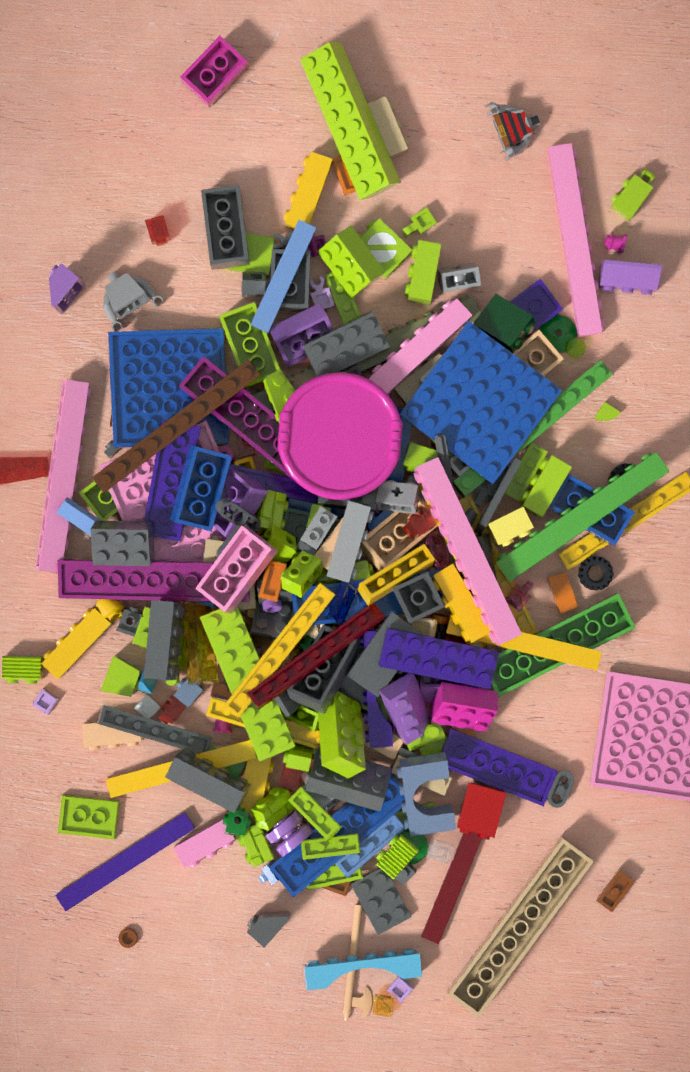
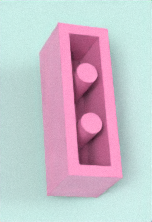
[174,818,236,868]

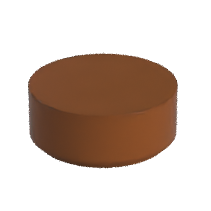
[118,928,138,948]

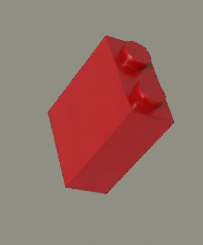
[456,781,506,840]

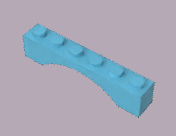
[303,948,422,991]

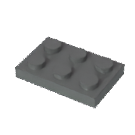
[250,600,294,639]
[350,868,412,935]

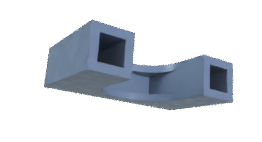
[396,752,456,837]

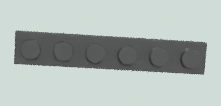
[97,705,212,754]

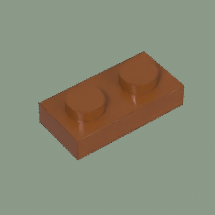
[596,869,635,912]

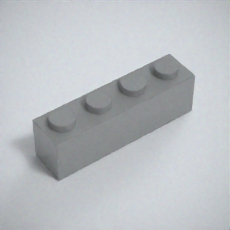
[327,501,374,583]

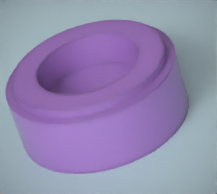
[262,599,282,613]

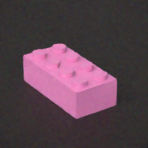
[195,526,278,613]

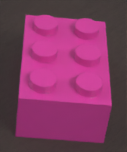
[180,35,249,108]
[430,682,498,731]

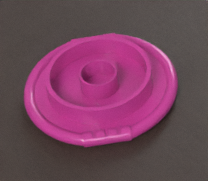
[277,372,403,500]

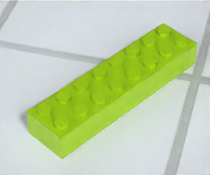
[300,41,401,200]
[200,606,296,762]

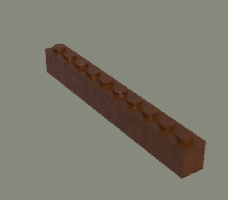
[92,359,261,493]

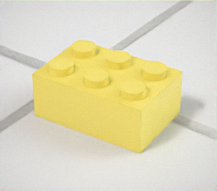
[487,507,534,547]

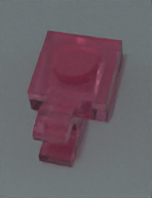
[505,580,534,612]

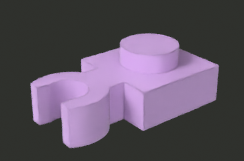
[310,276,335,310]

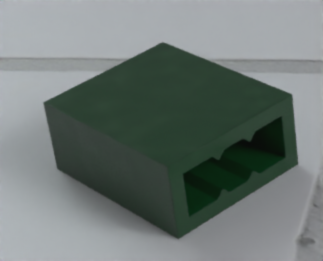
[473,293,536,353]

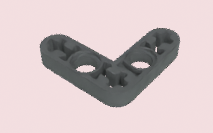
[216,497,261,558]

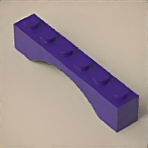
[360,629,393,748]

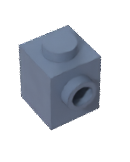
[174,677,204,708]

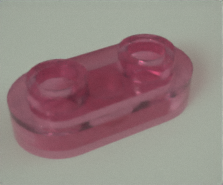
[426,531,451,570]

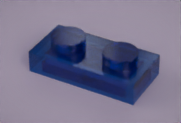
[327,581,358,624]

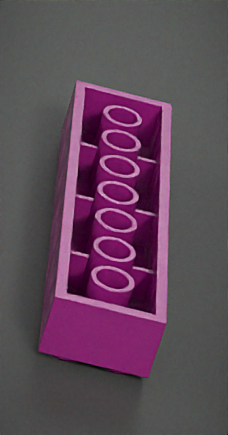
[179,356,300,486]

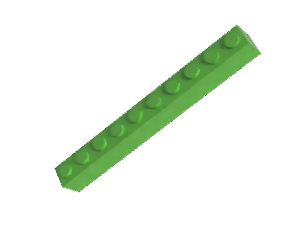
[453,360,613,498]
[496,452,669,583]

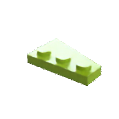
[263,369,295,421]

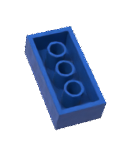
[170,444,232,532]
[548,474,635,547]

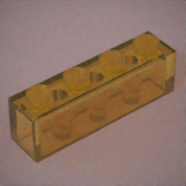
[182,605,218,685]

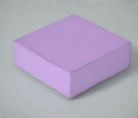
[32,688,59,715]
[386,976,413,1003]

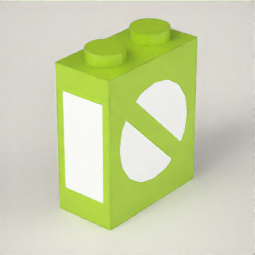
[359,218,412,280]

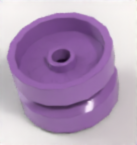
[265,809,314,857]

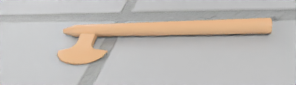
[343,904,373,1021]

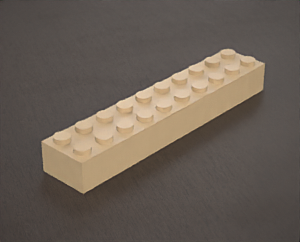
[447,836,594,1017]

